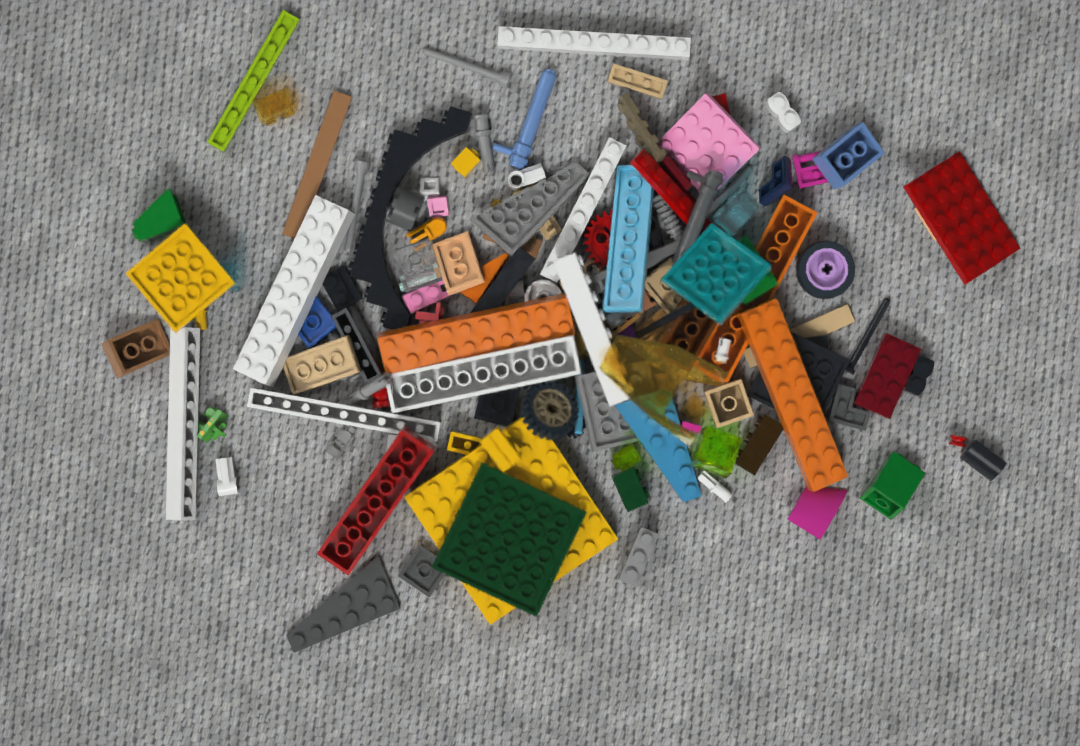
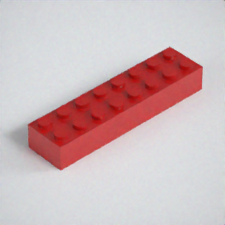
[317,425,436,576]

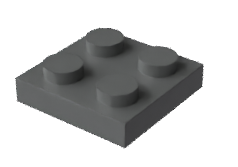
[398,544,445,597]

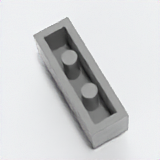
[618,526,659,587]

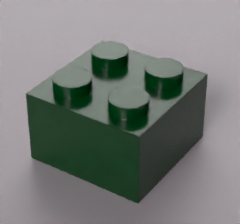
[611,467,651,512]

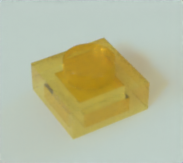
[681,397,708,424]

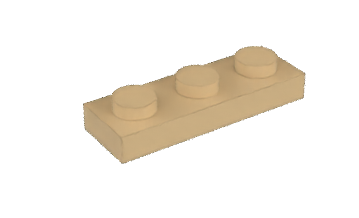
[607,63,668,100]

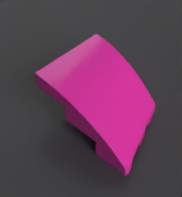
[787,486,848,540]

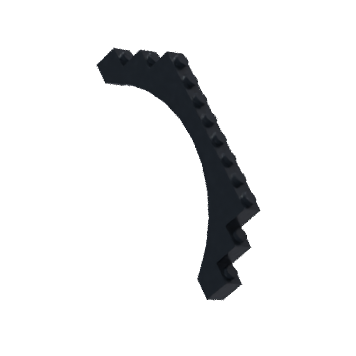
[348,106,472,330]

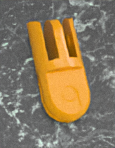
[405,217,447,250]

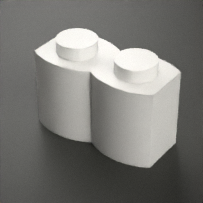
[766,92,801,133]

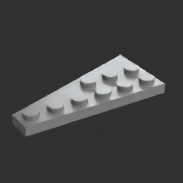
[470,162,590,257]

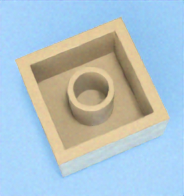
[703,379,754,428]

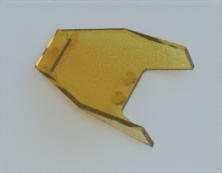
[599,335,729,447]

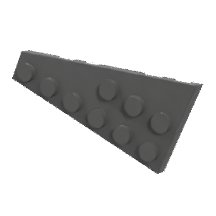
[286,555,400,653]

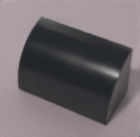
[960,440,1007,481]

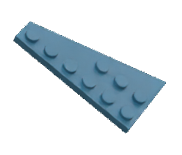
[614,387,701,502]

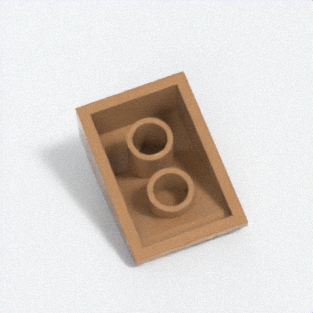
[101,319,170,379]

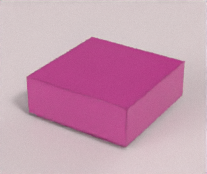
[681,421,701,433]

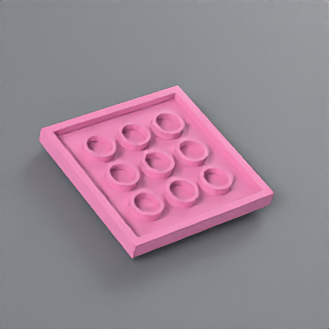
[657,92,761,193]

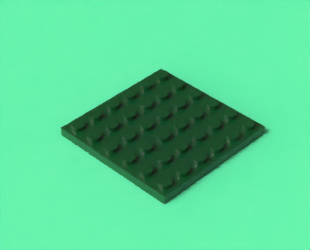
[431,462,587,617]

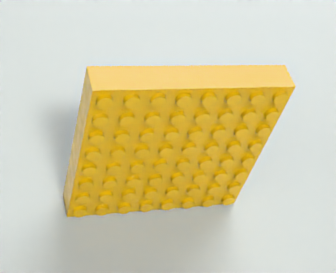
[404,417,618,625]

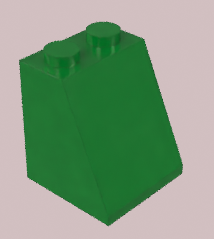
[132,189,187,244]
[859,452,925,520]

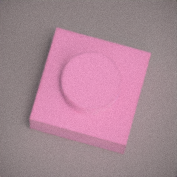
[427,195,450,218]

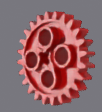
[582,210,613,270]

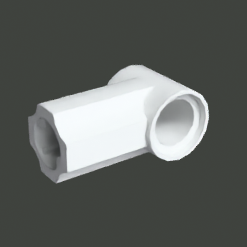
[508,163,546,190]
[216,457,239,496]

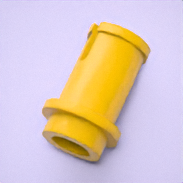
[195,309,208,330]

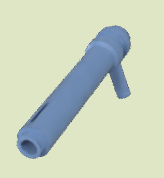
[493,69,556,170]

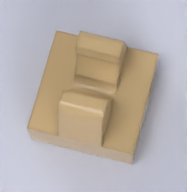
[539,216,562,241]

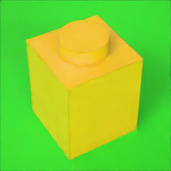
[451,147,481,178]

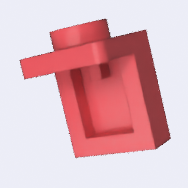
[415,302,444,324]

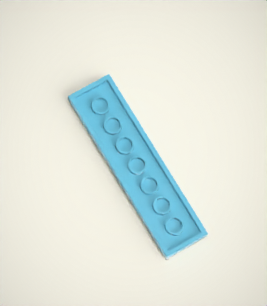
[603,165,654,312]

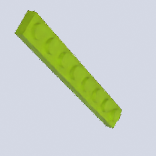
[207,10,300,153]

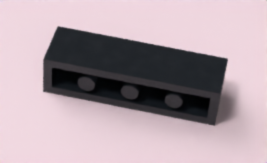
[331,305,385,384]

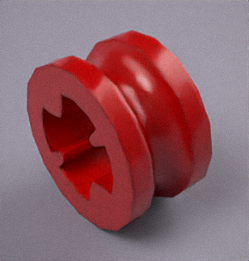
[948,435,967,447]

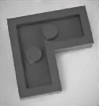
[828,384,871,431]

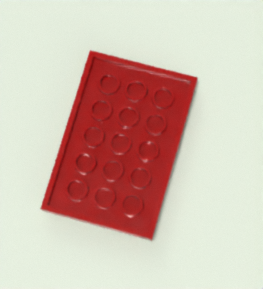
[903,151,1021,285]

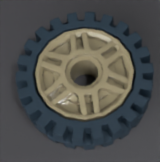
[520,381,579,440]

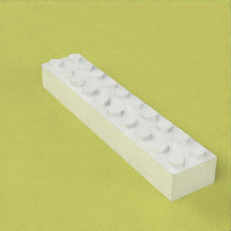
[233,195,355,387]
[386,335,582,413]

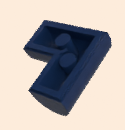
[759,156,792,206]

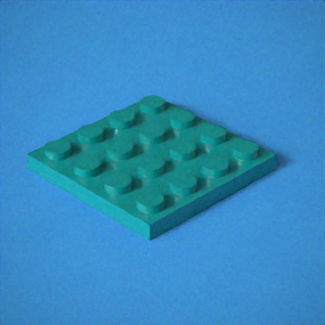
[661,223,772,325]

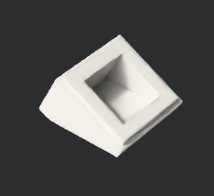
[420,177,440,201]

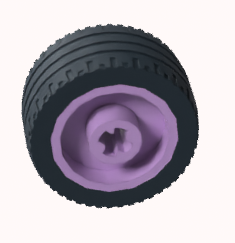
[796,241,855,299]

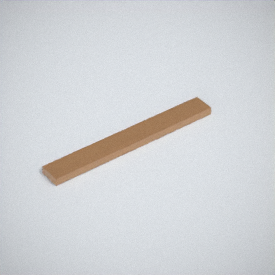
[282,90,352,239]

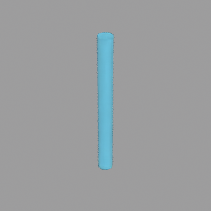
[575,361,585,434]

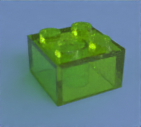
[690,425,742,479]

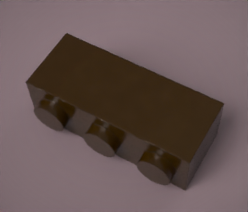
[733,414,784,476]

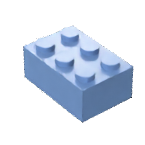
[812,122,885,190]

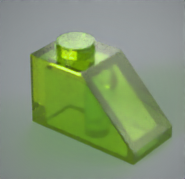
[611,443,642,472]

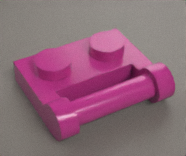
[791,148,829,189]

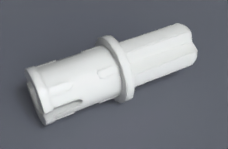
[698,471,733,503]

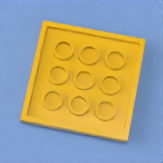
[125,223,236,333]

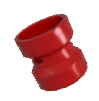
[371,387,390,409]

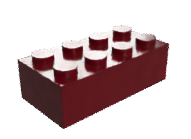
[853,333,921,419]

